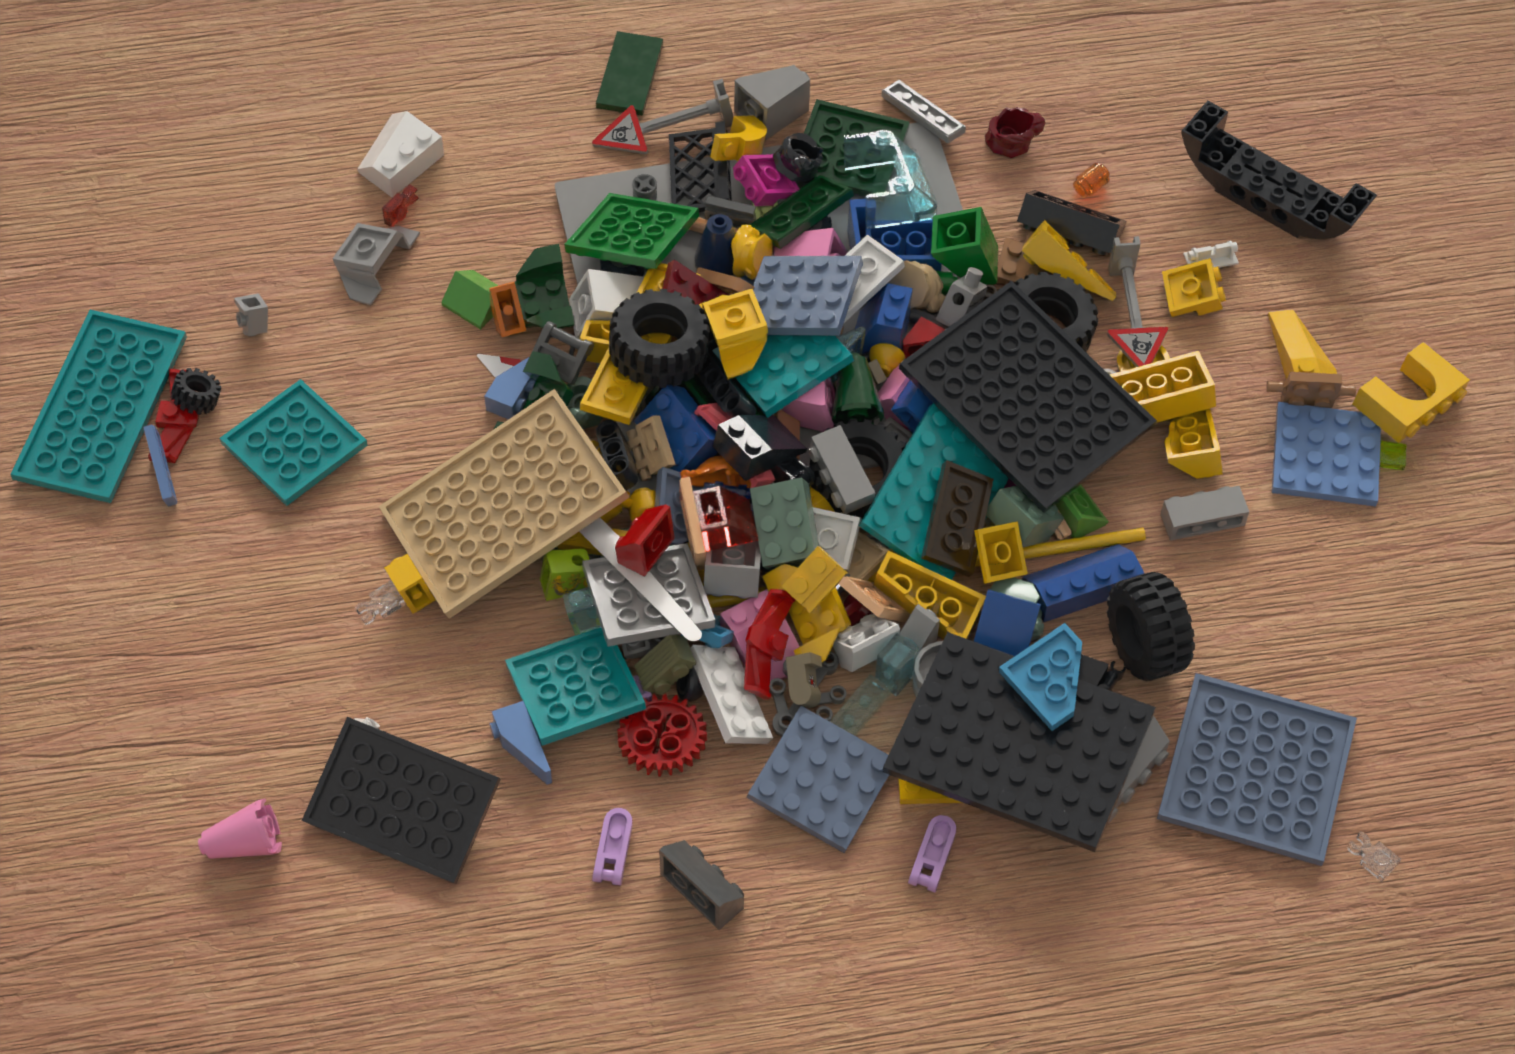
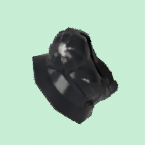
[773,133,824,182]

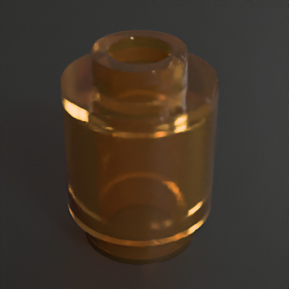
[1073,163,1110,198]

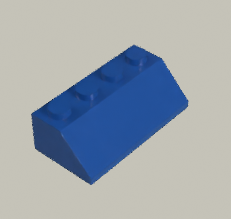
[1021,544,1145,622]

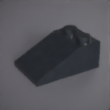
[712,415,807,481]

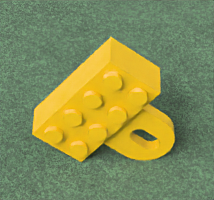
[1110,345,1216,423]

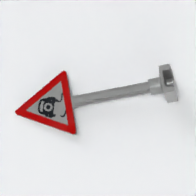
[592,79,733,154]
[1107,236,1168,367]

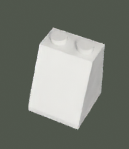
[569,269,644,339]

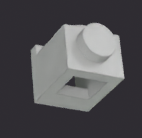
[234,293,268,336]

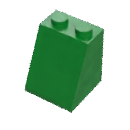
[931,207,998,285]

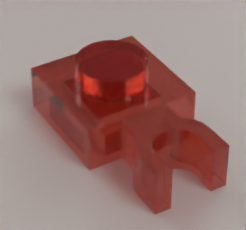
[382,184,419,227]

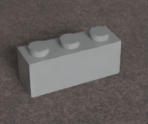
[808,425,875,514]
[1160,486,1249,541]

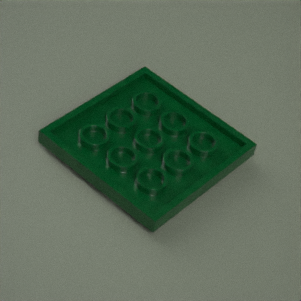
[804,99,910,201]

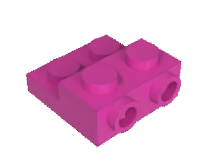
[733,154,799,206]

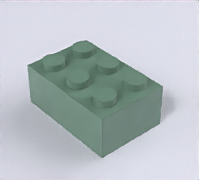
[750,478,819,572]

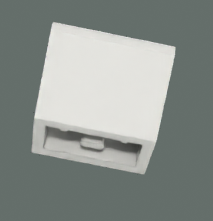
[833,614,900,672]

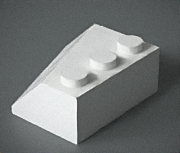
[357,111,444,198]

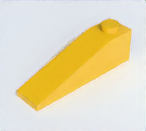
[1022,220,1116,301]
[1268,310,1337,379]
[1164,409,1223,479]

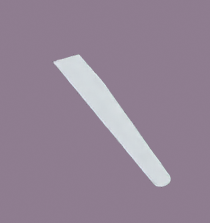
[579,518,702,641]

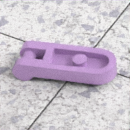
[593,808,632,886]
[908,815,956,893]

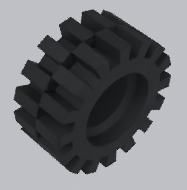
[171,368,221,415]

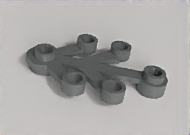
[769,651,847,737]

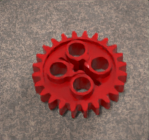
[617,694,707,777]

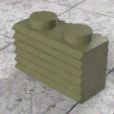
[634,634,696,695]

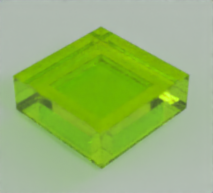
[1379,441,1407,470]

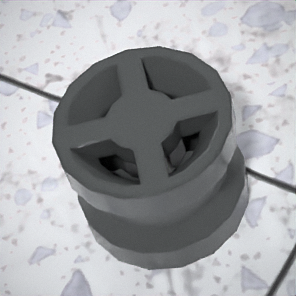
[632,174,657,201]

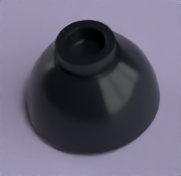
[676,666,704,702]

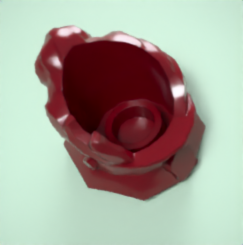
[985,107,1046,158]

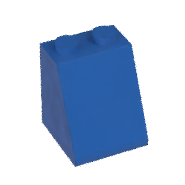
[849,283,913,354]

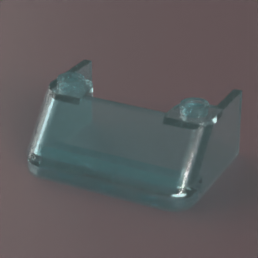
[844,130,937,229]

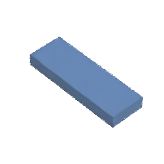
[143,424,178,507]

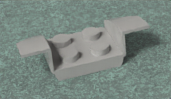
[333,223,420,305]

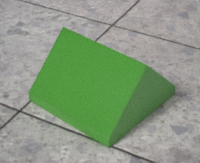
[441,270,498,330]
[1055,484,1109,538]

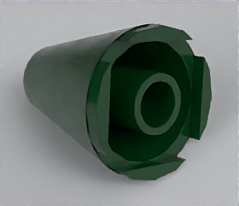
[831,353,884,424]

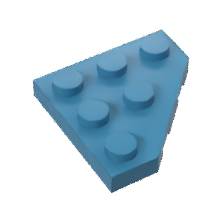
[999,623,1082,731]

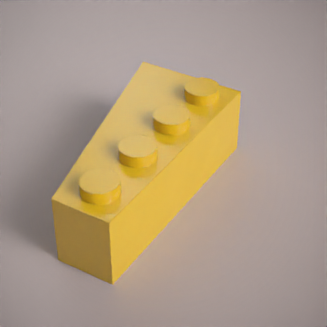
[873,550,986,640]

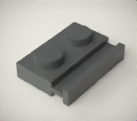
[705,195,756,228]

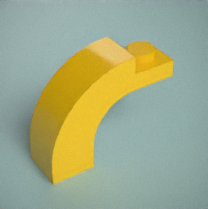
[710,115,767,161]

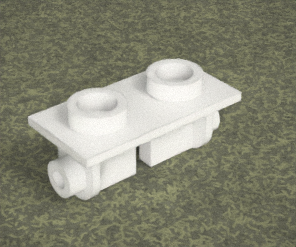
[1183,240,1239,268]

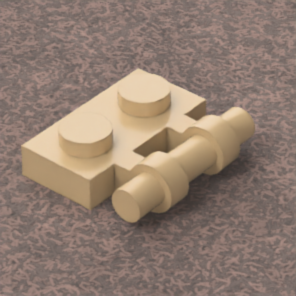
[626,416,676,482]

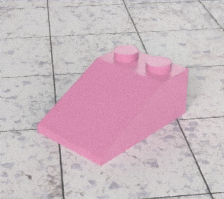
[720,589,800,682]

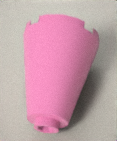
[198,798,282,859]

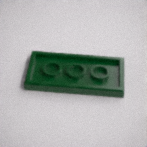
[596,31,663,116]
[750,174,854,249]

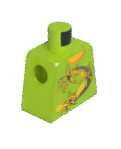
[539,549,589,601]

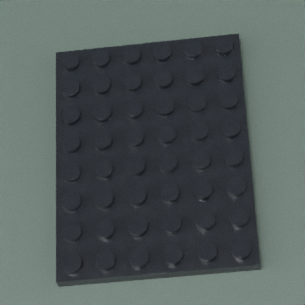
[899,281,1157,513]
[883,632,1156,852]

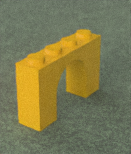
[1352,342,1470,443]

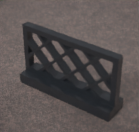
[669,121,732,212]

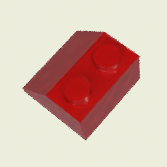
[615,504,675,577]

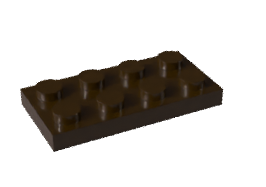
[921,460,994,577]

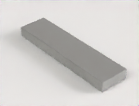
[882,80,966,144]

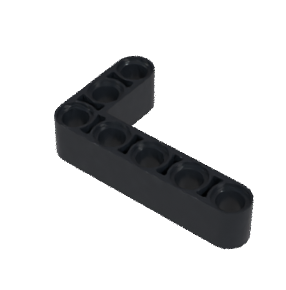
[696,325,756,418]
[596,419,638,491]

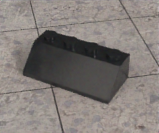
[1017,190,1127,255]

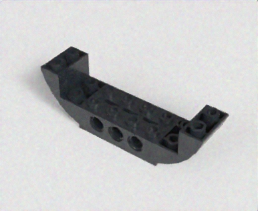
[1181,100,1377,239]

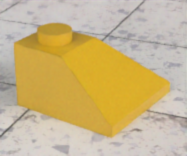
[974,521,1028,584]

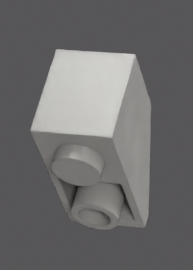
[895,604,940,666]

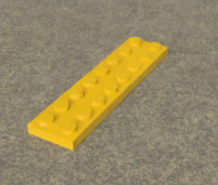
[580,263,701,425]

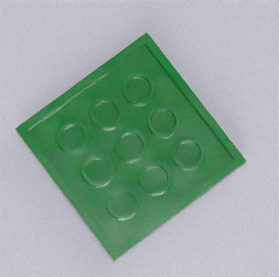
[564,193,699,269]

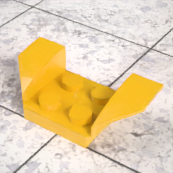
[699,289,768,379]
[763,564,851,662]

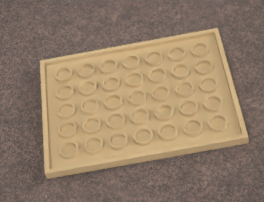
[379,389,629,619]

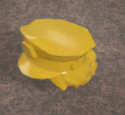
[731,225,772,280]

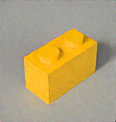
[384,554,436,614]

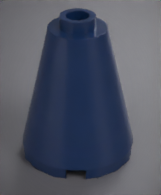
[694,214,736,276]

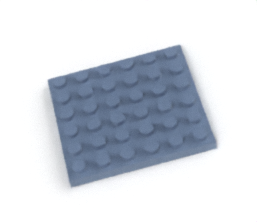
[1157,673,1357,866]

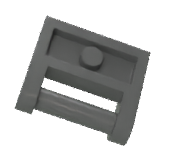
[530,321,594,385]

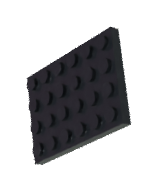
[301,717,501,884]

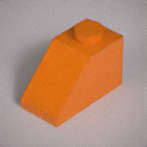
[489,282,526,337]

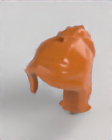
[680,455,752,505]

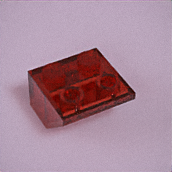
[693,486,758,551]

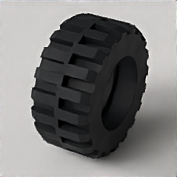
[1014,272,1098,352]
[609,289,710,388]
[809,418,905,521]
[1107,572,1195,681]

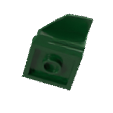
[515,244,575,329]
[493,351,574,430]

